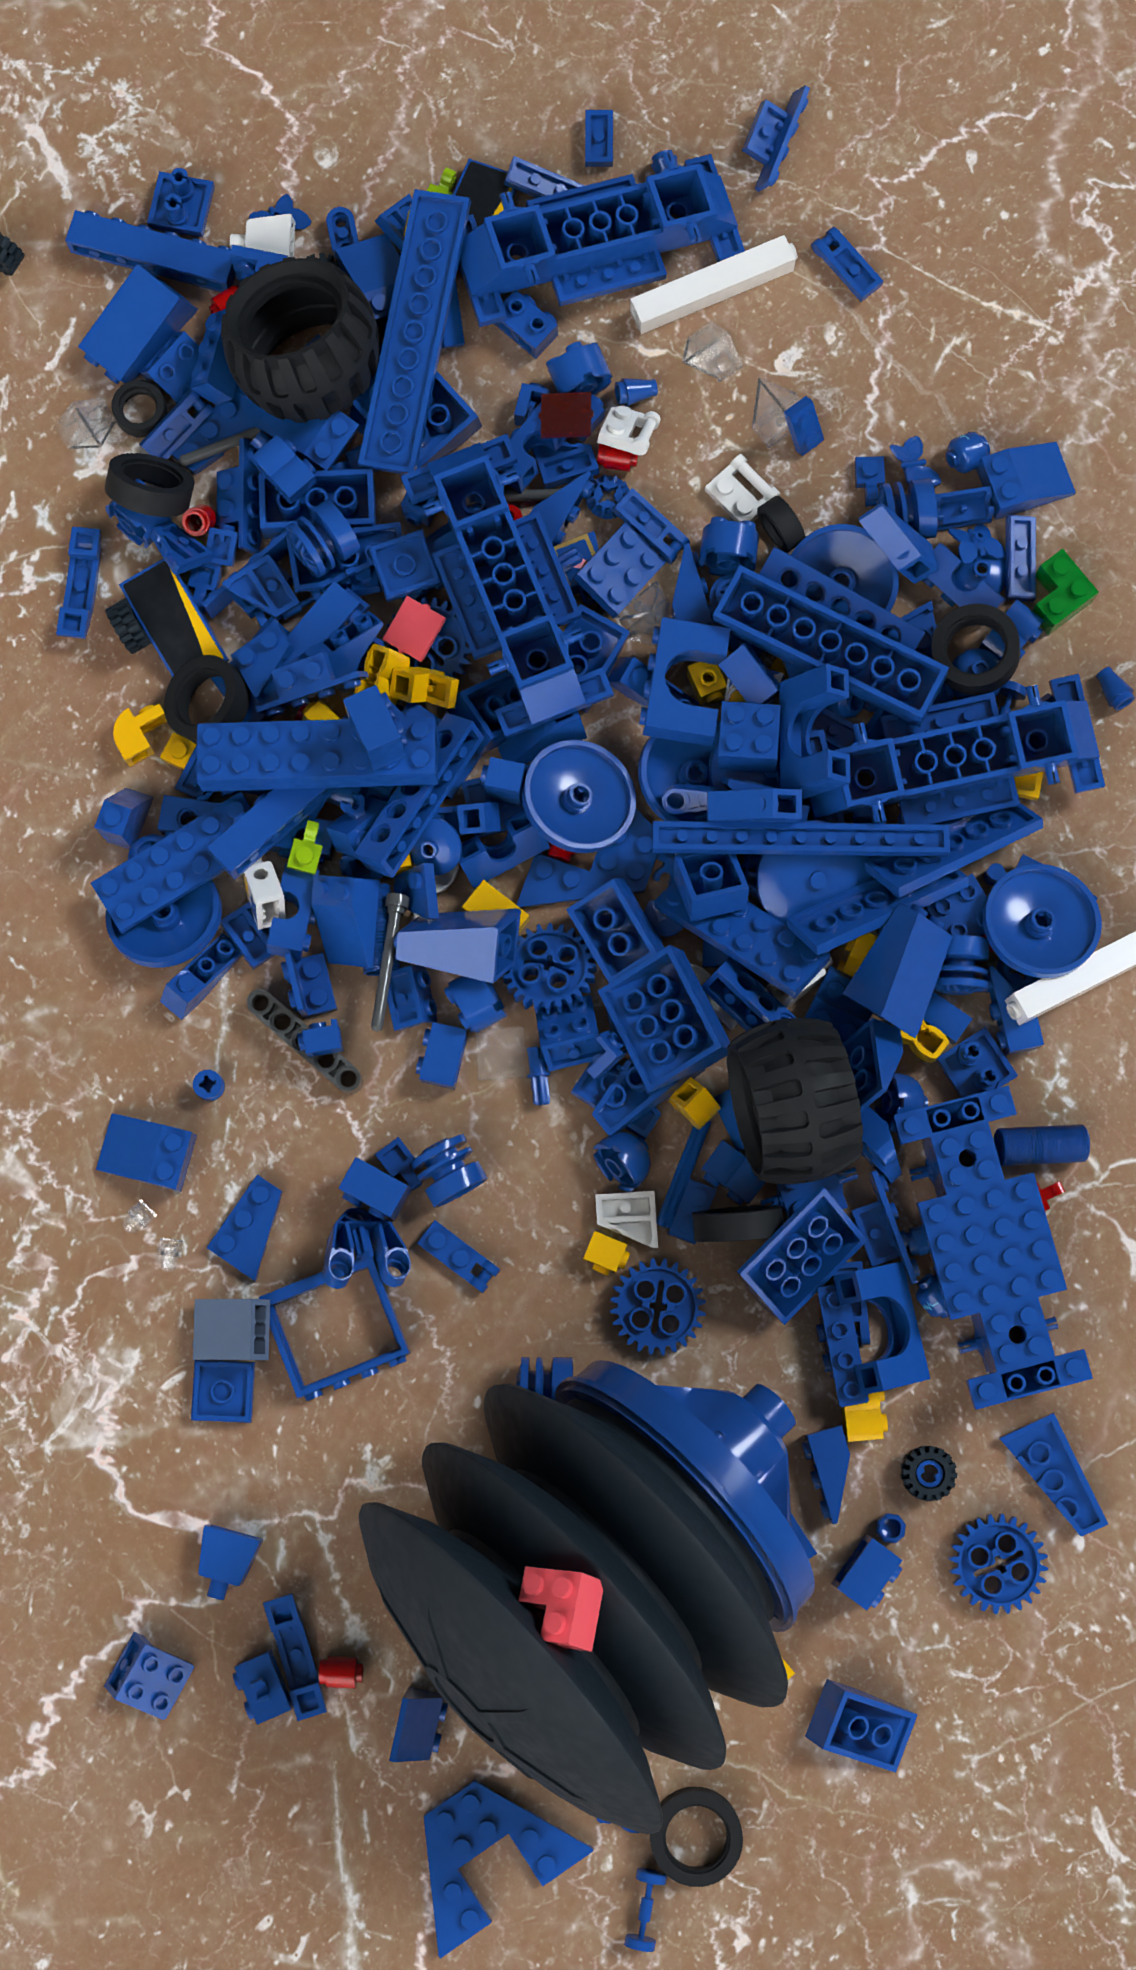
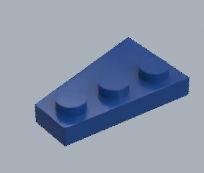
[571,1061,661,1141]
[207,1174,283,1281]

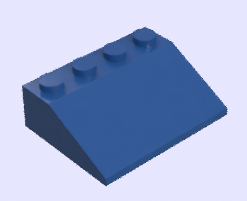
[352,357,482,470]
[598,945,730,1093]
[737,1185,867,1325]

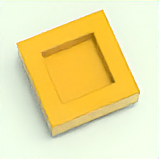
[160,733,197,770]
[1014,771,1044,801]

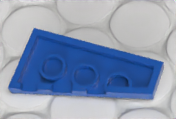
[172,384,266,475]
[999,1412,1108,1537]

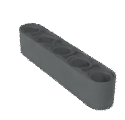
[247,989,363,1095]

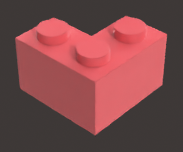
[518,1566,603,1652]

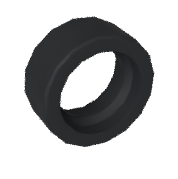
[112,380,167,438]
[757,496,806,553]

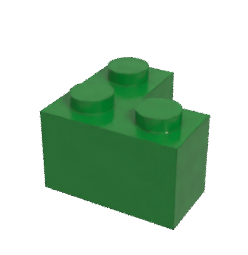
[1032,548,1099,636]

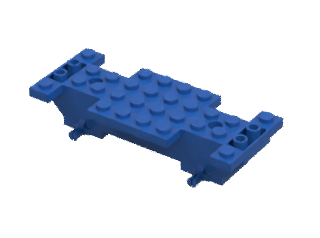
[458,151,745,328]
[400,434,614,739]
[808,674,1105,824]
[892,1085,1093,1410]

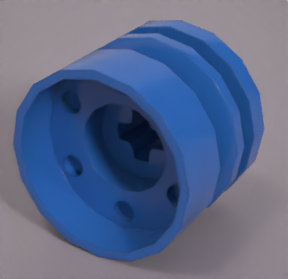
[877,478,938,539]
[285,499,360,578]
[933,935,989,995]
[410,1134,488,1209]
[516,1357,573,1401]

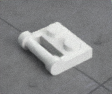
[597,404,661,455]
[705,454,781,522]

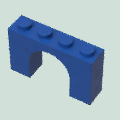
[639,617,731,747]
[779,664,850,800]
[834,1261,931,1395]

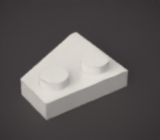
[595,1191,658,1249]

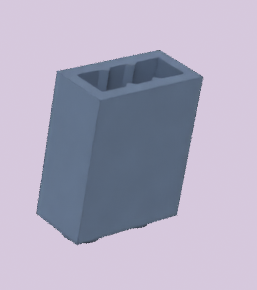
[192,1299,270,1360]

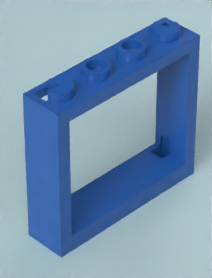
[259,1257,411,1401]

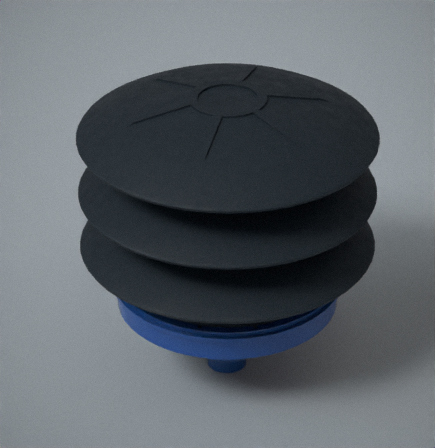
[359,1360,815,1834]

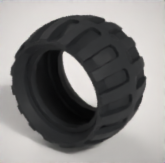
[221,256,379,423]
[726,1018,863,1184]

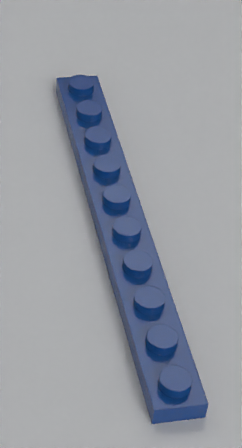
[653,821,950,857]

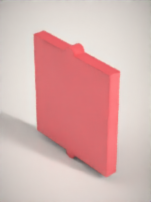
[382,596,447,662]

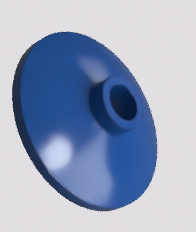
[955,553,1006,594]
[410,818,462,875]

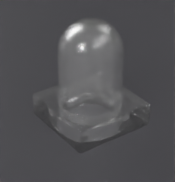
[122,1199,157,1233]
[157,1238,184,1272]

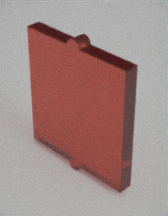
[538,392,594,439]

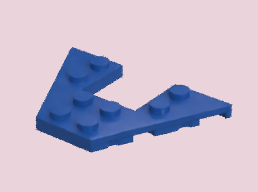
[516,809,658,909]
[424,1780,594,1959]

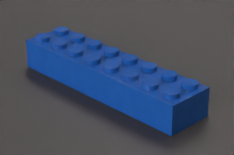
[713,565,949,727]
[197,717,438,792]

